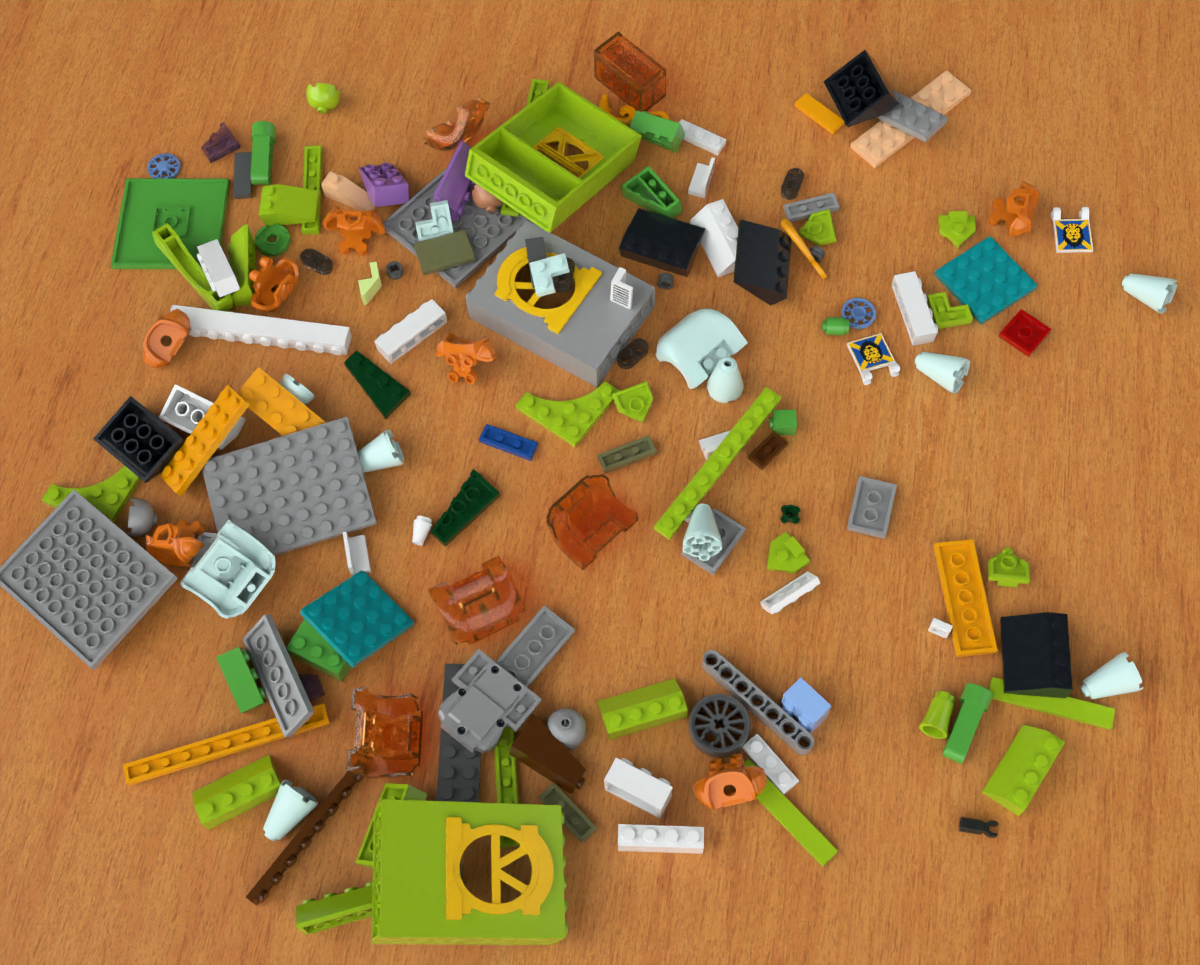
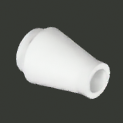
[412,516,432,546]

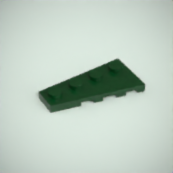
[344,350,411,420]
[431,469,500,547]

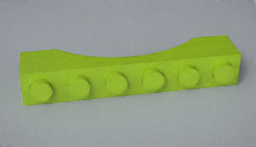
[152,223,234,312]

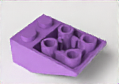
[359,163,409,207]

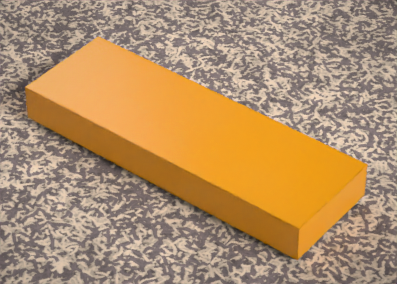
[794,93,844,135]

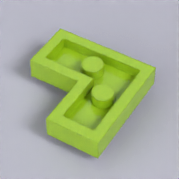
[927,292,973,329]

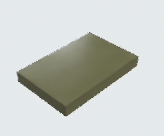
[414,229,475,276]

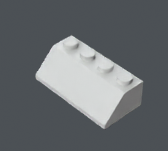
[690,199,738,277]
[158,384,246,450]

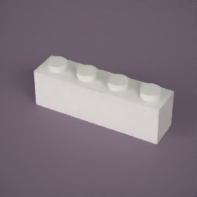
[196,239,240,297]
[892,271,938,346]
[375,299,447,364]
[618,824,704,854]

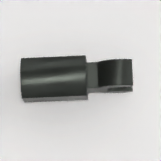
[959,817,998,838]

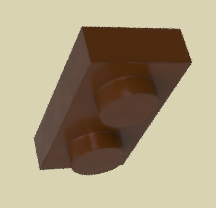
[748,431,788,470]

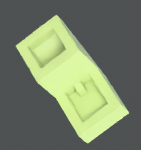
[358,262,382,305]

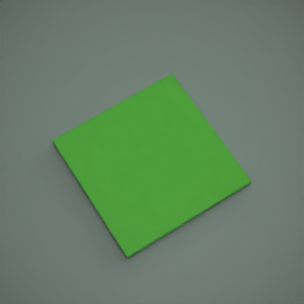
[111,178,230,269]

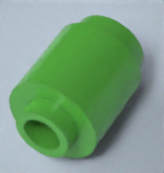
[822,317,849,335]

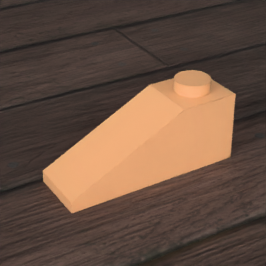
[321,171,375,212]

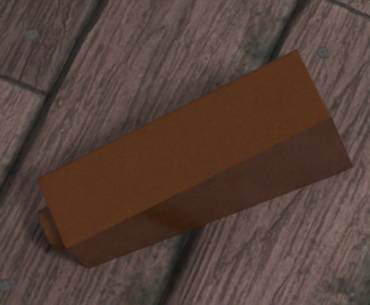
[509,715,586,794]

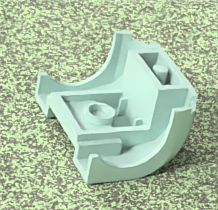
[655,308,748,389]
[180,519,276,619]

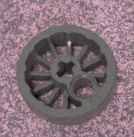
[688,694,751,758]

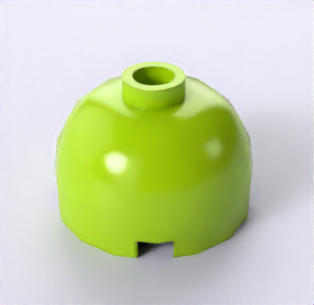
[306,83,340,114]

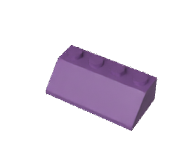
[433,141,477,222]

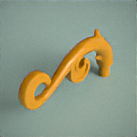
[599,94,670,126]
[780,219,827,279]

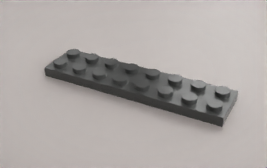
[436,664,481,802]

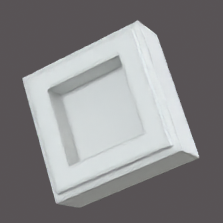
[928,618,953,639]

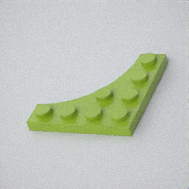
[515,381,620,447]
[41,465,141,523]

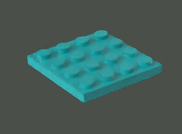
[934,236,1038,325]
[300,570,414,668]

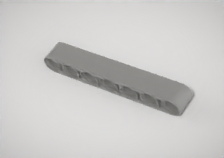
[702,650,814,756]

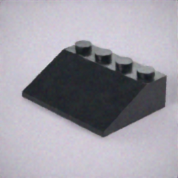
[823,50,899,127]
[619,208,706,277]
[733,220,791,306]
[93,396,186,483]
[1000,612,1073,698]

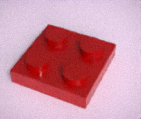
[998,309,1052,357]

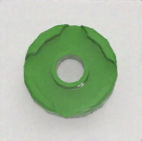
[255,224,291,256]

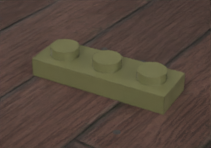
[597,435,657,474]
[539,783,597,844]

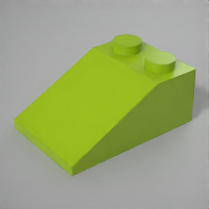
[259,184,320,226]

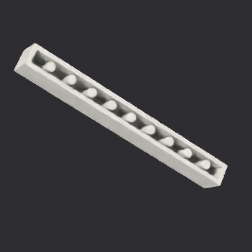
[170,305,352,355]

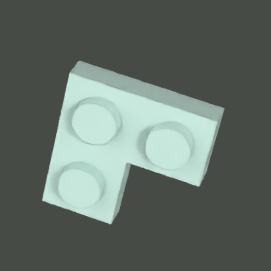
[415,200,454,241]
[529,253,570,297]

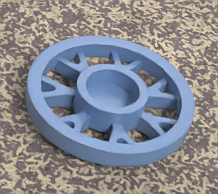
[147,153,181,178]
[841,298,876,329]

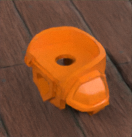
[988,181,1040,237]
[323,206,385,256]
[249,256,299,312]
[143,309,191,368]
[435,333,497,384]
[145,520,205,567]
[693,754,767,809]

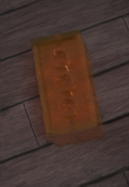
[594,32,666,112]

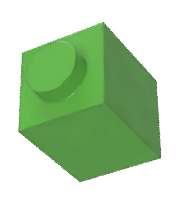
[769,410,797,435]

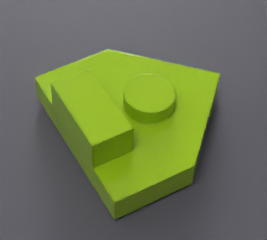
[798,209,837,246]
[938,211,976,248]
[612,381,653,423]
[767,532,810,574]
[988,547,1030,588]

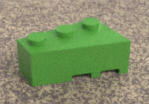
[629,111,685,153]
[621,166,682,218]
[286,619,351,682]
[216,647,267,713]

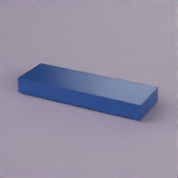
[479,424,538,461]

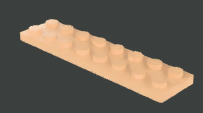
[850,70,971,168]

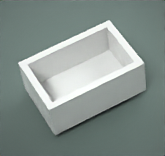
[604,758,673,819]

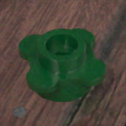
[780,505,800,524]

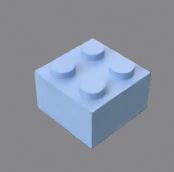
[780,677,831,734]

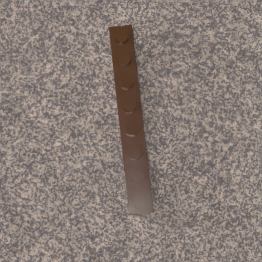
[246,760,367,906]

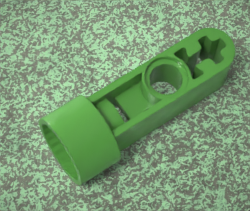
[251,121,276,185]
[942,683,994,764]

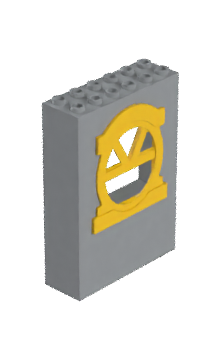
[465,220,655,387]

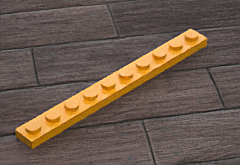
[123,703,330,786]

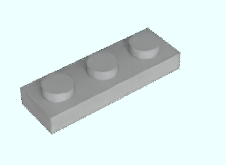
[783,192,840,222]

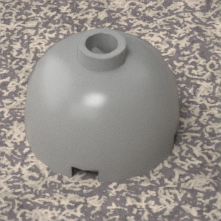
[127,498,157,537]
[546,708,587,750]

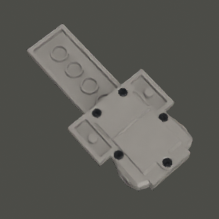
[438,605,575,753]

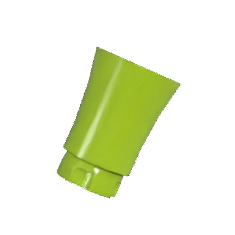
[919,691,955,739]

